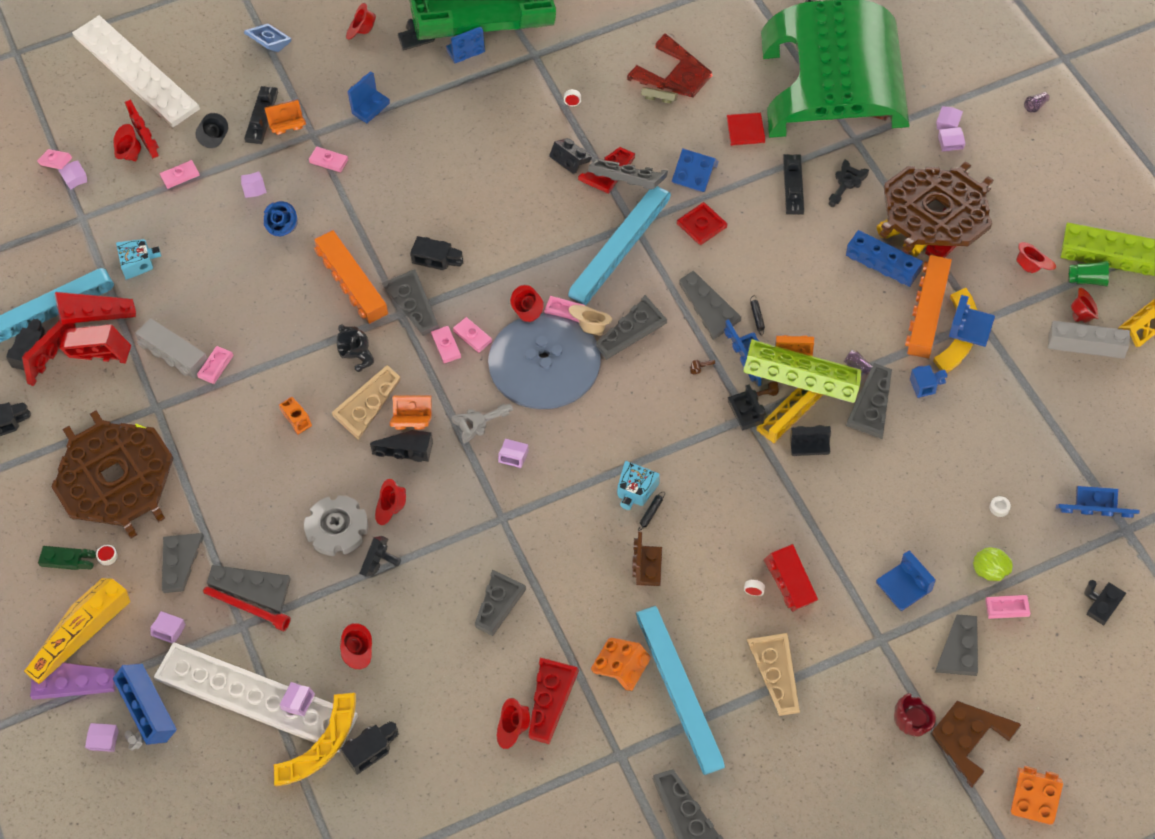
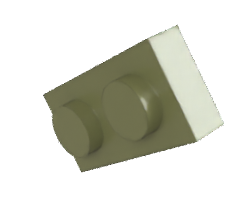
[641,87,678,103]

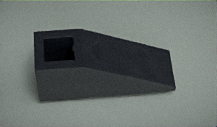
[370,430,433,462]

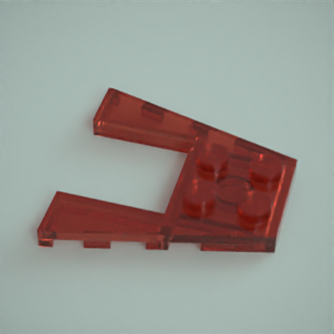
[627,33,712,98]

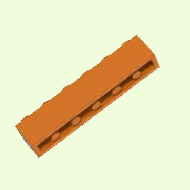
[314,230,388,324]
[905,255,952,359]

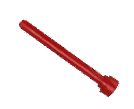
[203,587,291,632]

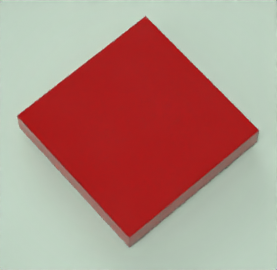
[726,112,765,146]
[677,202,728,246]

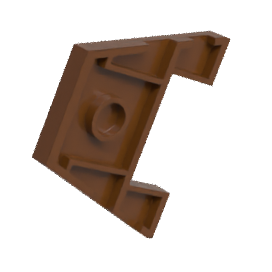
[931,701,1021,788]

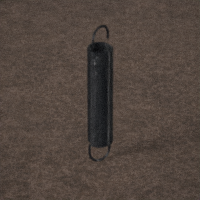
[750,295,765,336]
[638,492,665,531]

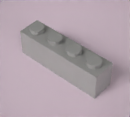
[135,318,207,379]
[1048,321,1130,359]

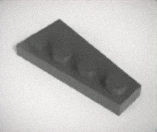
[588,159,668,190]
[382,269,440,336]
[679,270,741,340]
[596,295,667,360]
[846,363,892,439]
[207,565,290,614]
[652,769,724,839]

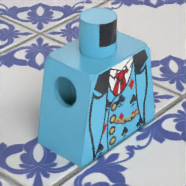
[116,239,161,280]
[617,461,660,510]

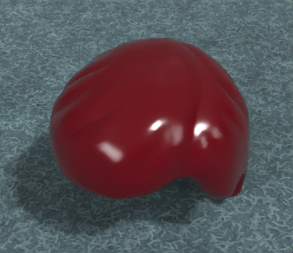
[894,693,936,737]

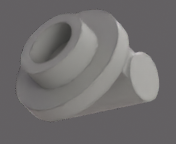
[124,730,144,750]

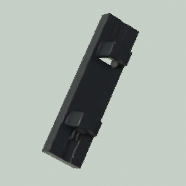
[244,86,278,144]
[783,154,804,215]

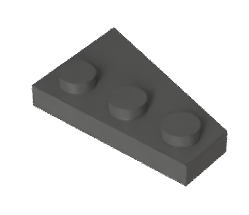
[162,533,204,593]
[475,569,526,636]
[935,614,978,676]

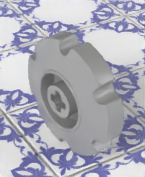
[304,496,368,556]

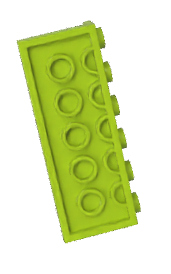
[1060,222,1155,276]
[743,340,861,403]

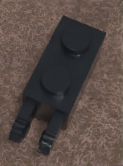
[410,236,464,270]
[6,318,45,371]
[0,402,31,436]
[340,721,399,775]

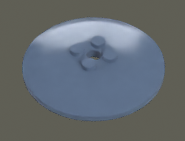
[488,313,601,409]

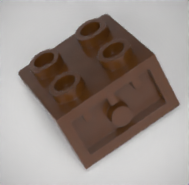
[632,531,662,586]

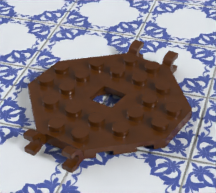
[879,161,994,255]
[51,410,174,538]

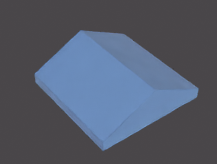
[244,24,292,52]

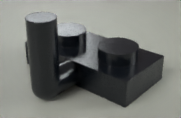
[397,19,435,51]
[359,536,401,577]
[1084,580,1126,626]

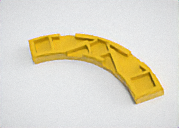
[933,288,977,373]
[274,693,356,786]

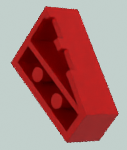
[59,324,131,364]
[763,544,818,612]

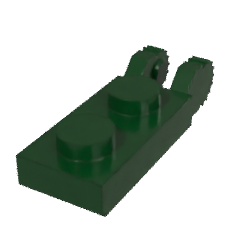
[38,546,96,570]

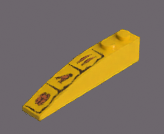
[24,578,130,684]

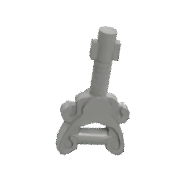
[451,404,513,443]

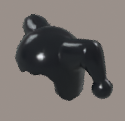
[337,324,374,372]

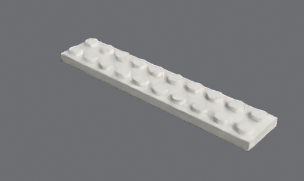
[72,15,200,127]
[154,642,358,753]

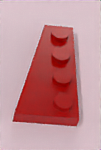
[55,292,136,324]
[22,319,76,386]
[528,657,579,744]

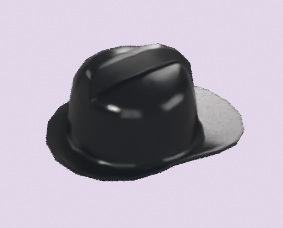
[195,113,229,148]

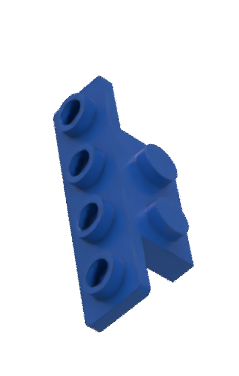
[724,320,762,387]
[1055,486,1140,518]

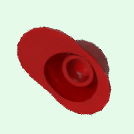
[346,3,376,40]
[113,124,141,162]
[1016,242,1056,273]
[510,285,544,322]
[1071,287,1099,323]
[375,479,406,525]
[340,623,372,670]
[497,698,530,749]

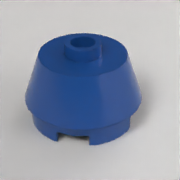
[263,201,298,236]

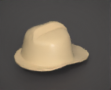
[569,305,612,336]

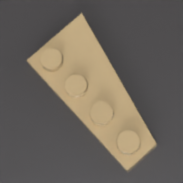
[332,365,400,440]
[747,633,800,716]

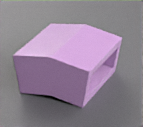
[937,106,963,130]
[938,127,965,152]
[58,160,87,189]
[241,171,267,198]
[498,439,529,468]
[150,611,186,644]
[280,682,315,716]
[85,723,119,752]

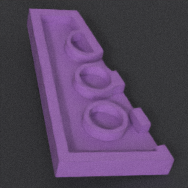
[30,663,116,700]

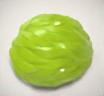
[973,547,1013,581]

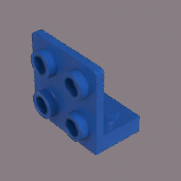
[446,27,485,63]
[348,71,390,124]
[672,148,719,192]
[949,295,995,347]
[876,550,936,611]

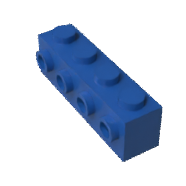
[846,230,923,287]
[113,664,177,745]

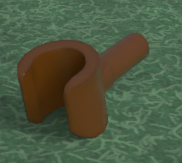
[690,359,715,375]
[757,381,779,396]

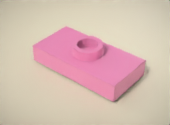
[309,147,348,173]
[37,149,72,169]
[160,160,200,189]
[544,296,585,322]
[453,317,492,353]
[431,326,461,364]
[197,346,234,384]
[985,595,1031,619]

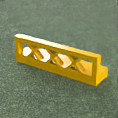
[1118,298,1155,347]
[756,388,823,443]

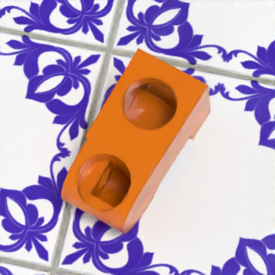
[279,397,312,435]

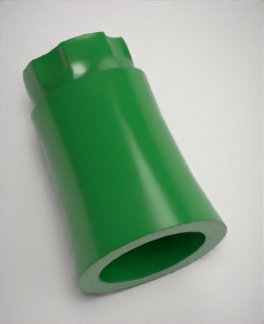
[1068,261,1109,287]

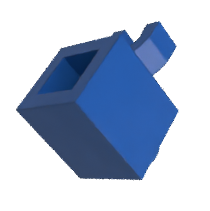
[910,365,948,398]

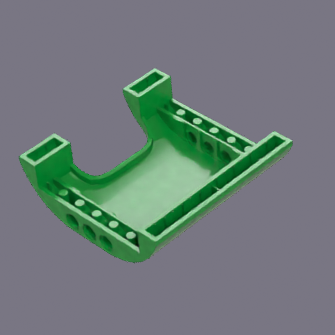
[409,0,556,40]
[761,0,910,138]

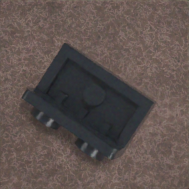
[549,138,592,174]
[728,384,766,431]
[790,425,831,456]

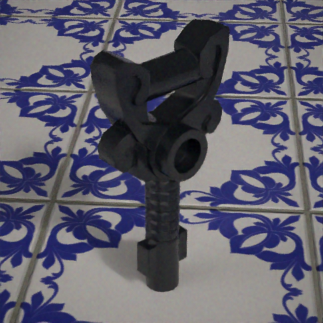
[828,159,869,207]

